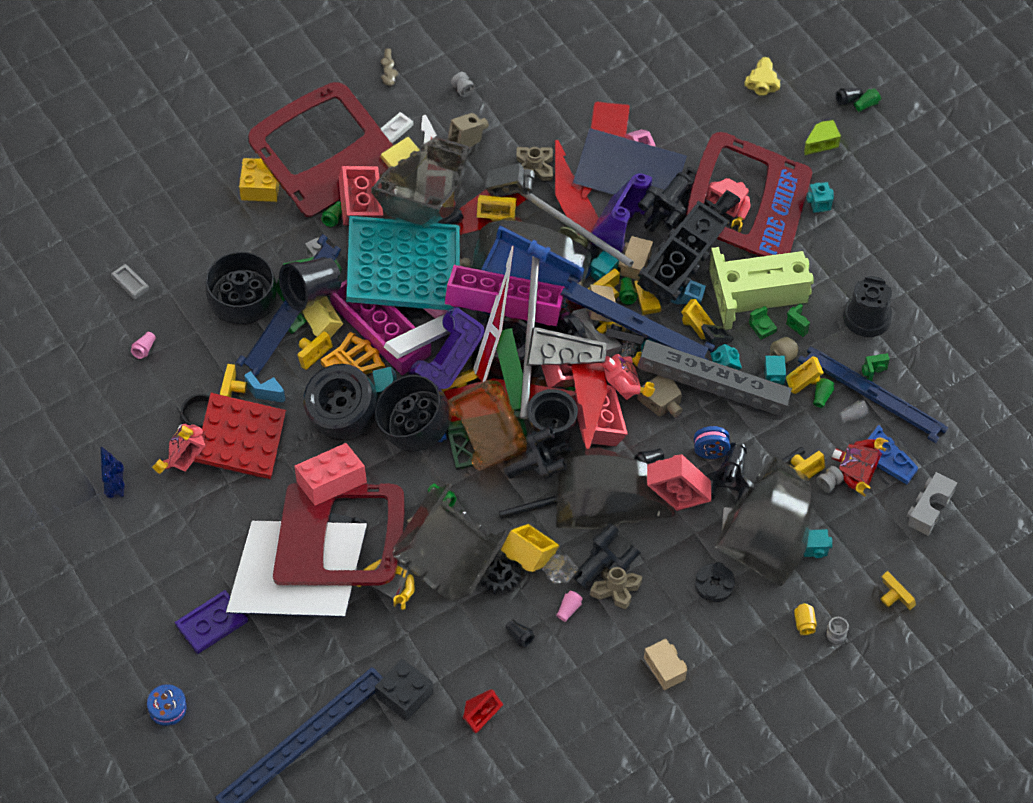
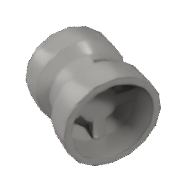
[451,72,475,97]
[816,466,844,493]
[826,617,849,644]

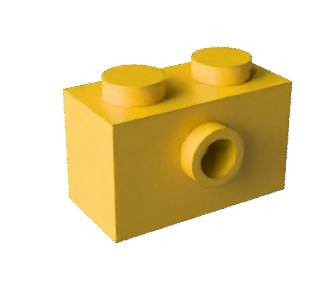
[477,195,516,221]

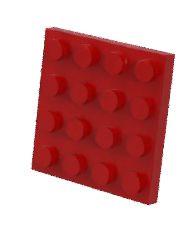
[194,393,286,479]

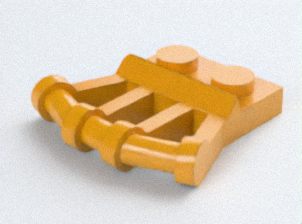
[320,332,386,388]

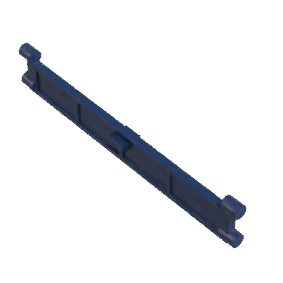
[235,234,341,378]
[560,274,715,360]
[797,346,948,444]

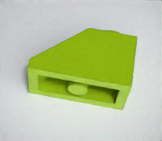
[804,120,841,155]

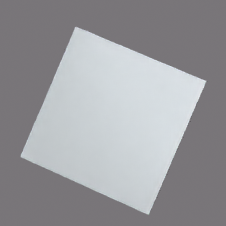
[226,521,367,617]

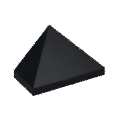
[701,324,734,353]

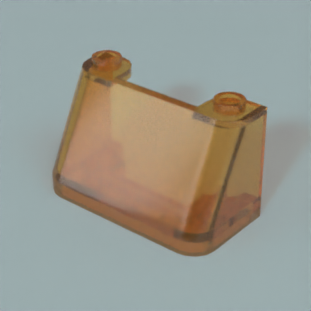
[448,380,527,471]

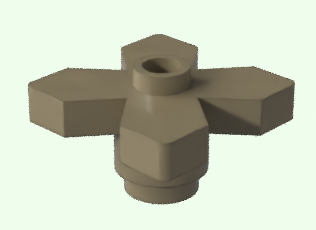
[517,147,553,181]
[590,567,642,609]

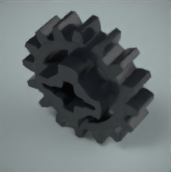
[478,552,521,595]

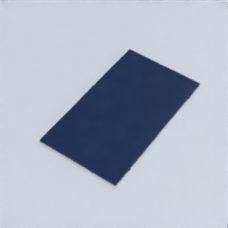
[573,128,687,206]

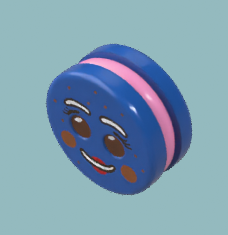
[694,426,730,459]
[147,685,187,726]

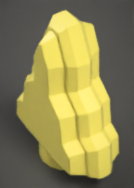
[745,57,780,95]

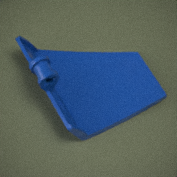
[481,226,584,316]

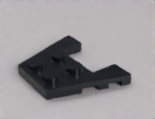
[668,166,741,225]

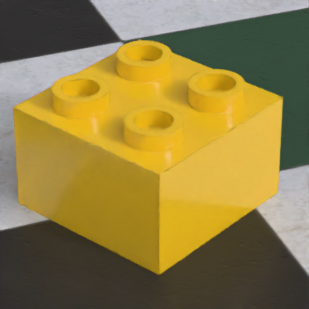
[239,158,279,202]
[501,524,560,572]

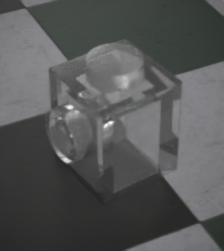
[542,555,579,583]

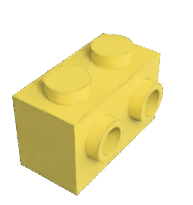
[302,296,343,338]

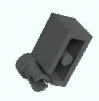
[485,163,535,197]

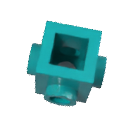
[806,182,834,213]
[711,344,742,370]

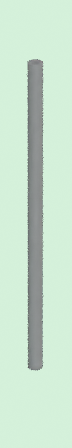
[519,188,634,267]
[520,256,540,419]

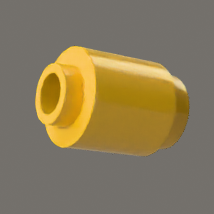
[794,604,817,635]

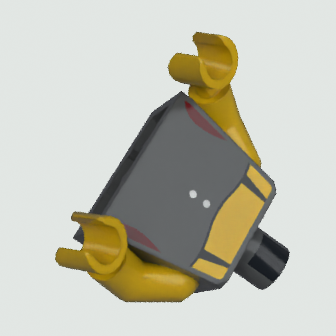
[358,552,415,610]

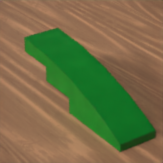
[496,328,530,410]

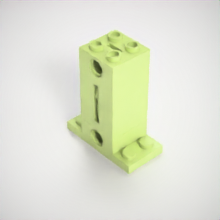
[709,247,814,330]

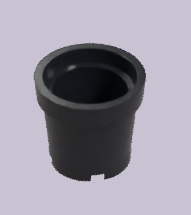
[279,257,341,311]
[843,276,892,337]
[527,389,578,448]

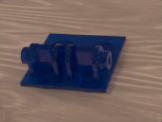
[100,447,125,498]

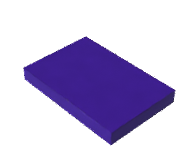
[175,590,248,654]

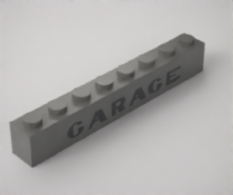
[637,340,792,417]

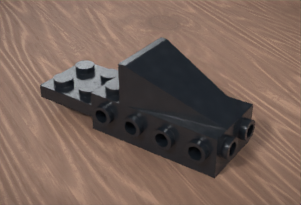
[637,201,729,305]

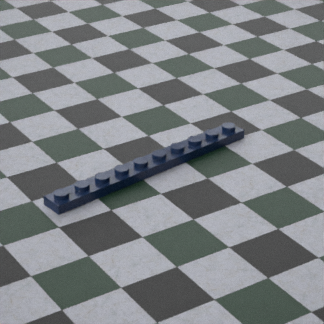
[215,667,383,803]

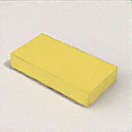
[380,137,419,170]

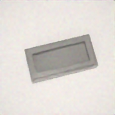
[111,264,149,300]

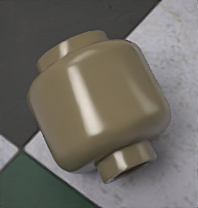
[770,337,798,363]

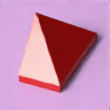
[463,689,503,733]

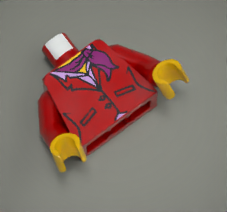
[832,437,888,497]

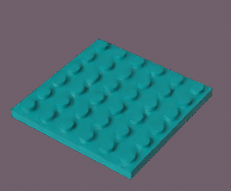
[346,216,460,310]

